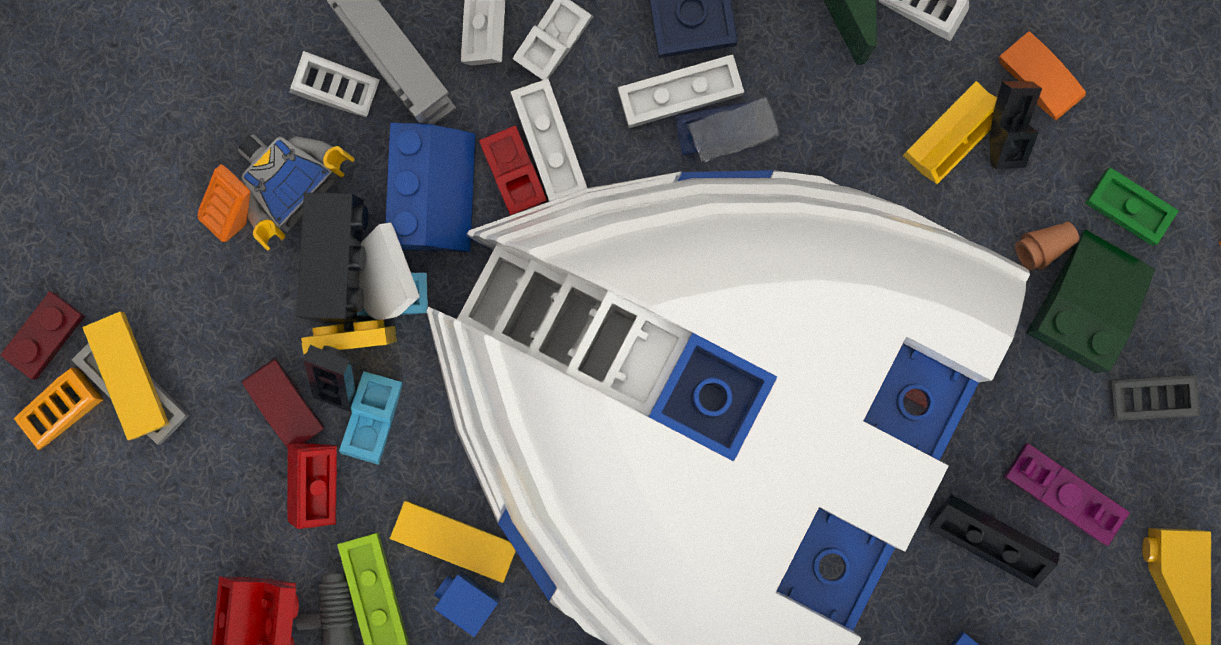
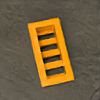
[13,367,104,450]

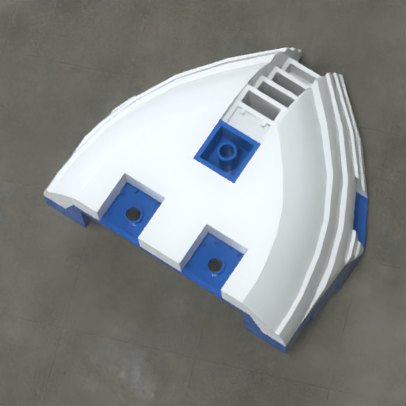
[426,170,1030,645]

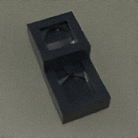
[990,81,1042,169]

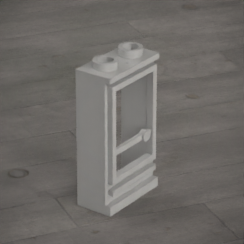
[327,0,456,125]

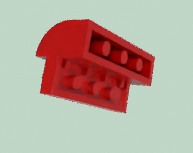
[212,576,299,645]

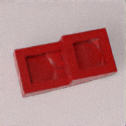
[479,125,547,216]

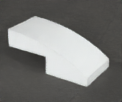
[512,0,594,80]

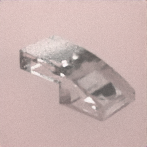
[688,97,781,163]

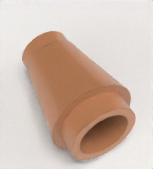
[1015,221,1079,271]

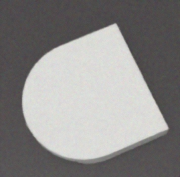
[359,223,419,320]

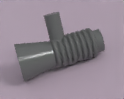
[296,573,356,645]

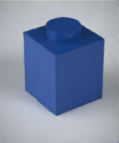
[434,571,501,637]

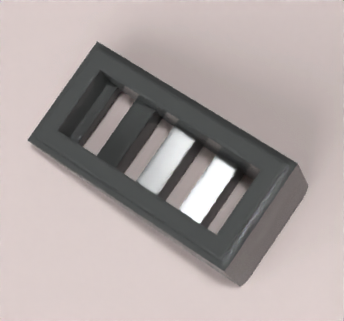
[1111,374,1200,421]

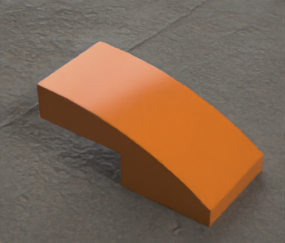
[999,31,1086,121]

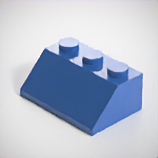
[385,123,476,252]

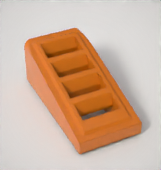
[198,164,251,242]

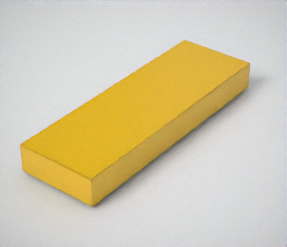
[82,311,170,440]
[390,500,516,583]

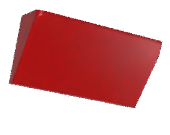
[287,443,337,529]

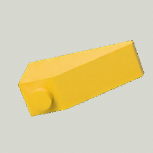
[1142,528,1211,645]

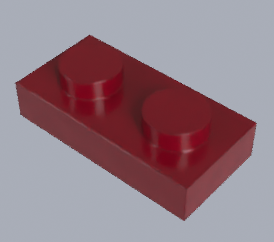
[0,291,85,380]

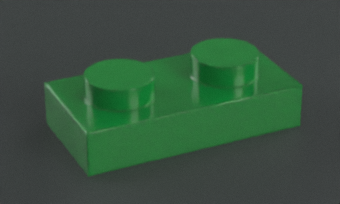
[1085,167,1179,246]

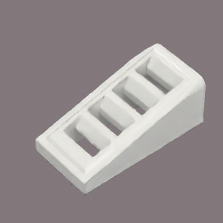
[878,0,969,41]
[289,51,380,118]

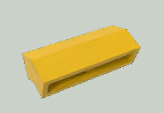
[903,81,997,184]

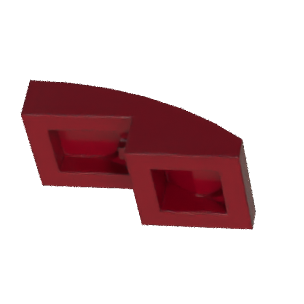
[242,358,324,448]

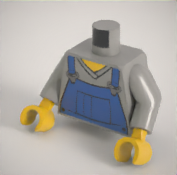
[238,134,355,251]

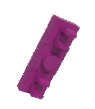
[1003,444,1130,546]

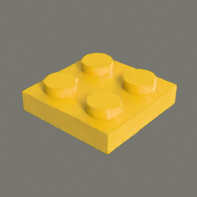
[301,319,397,354]

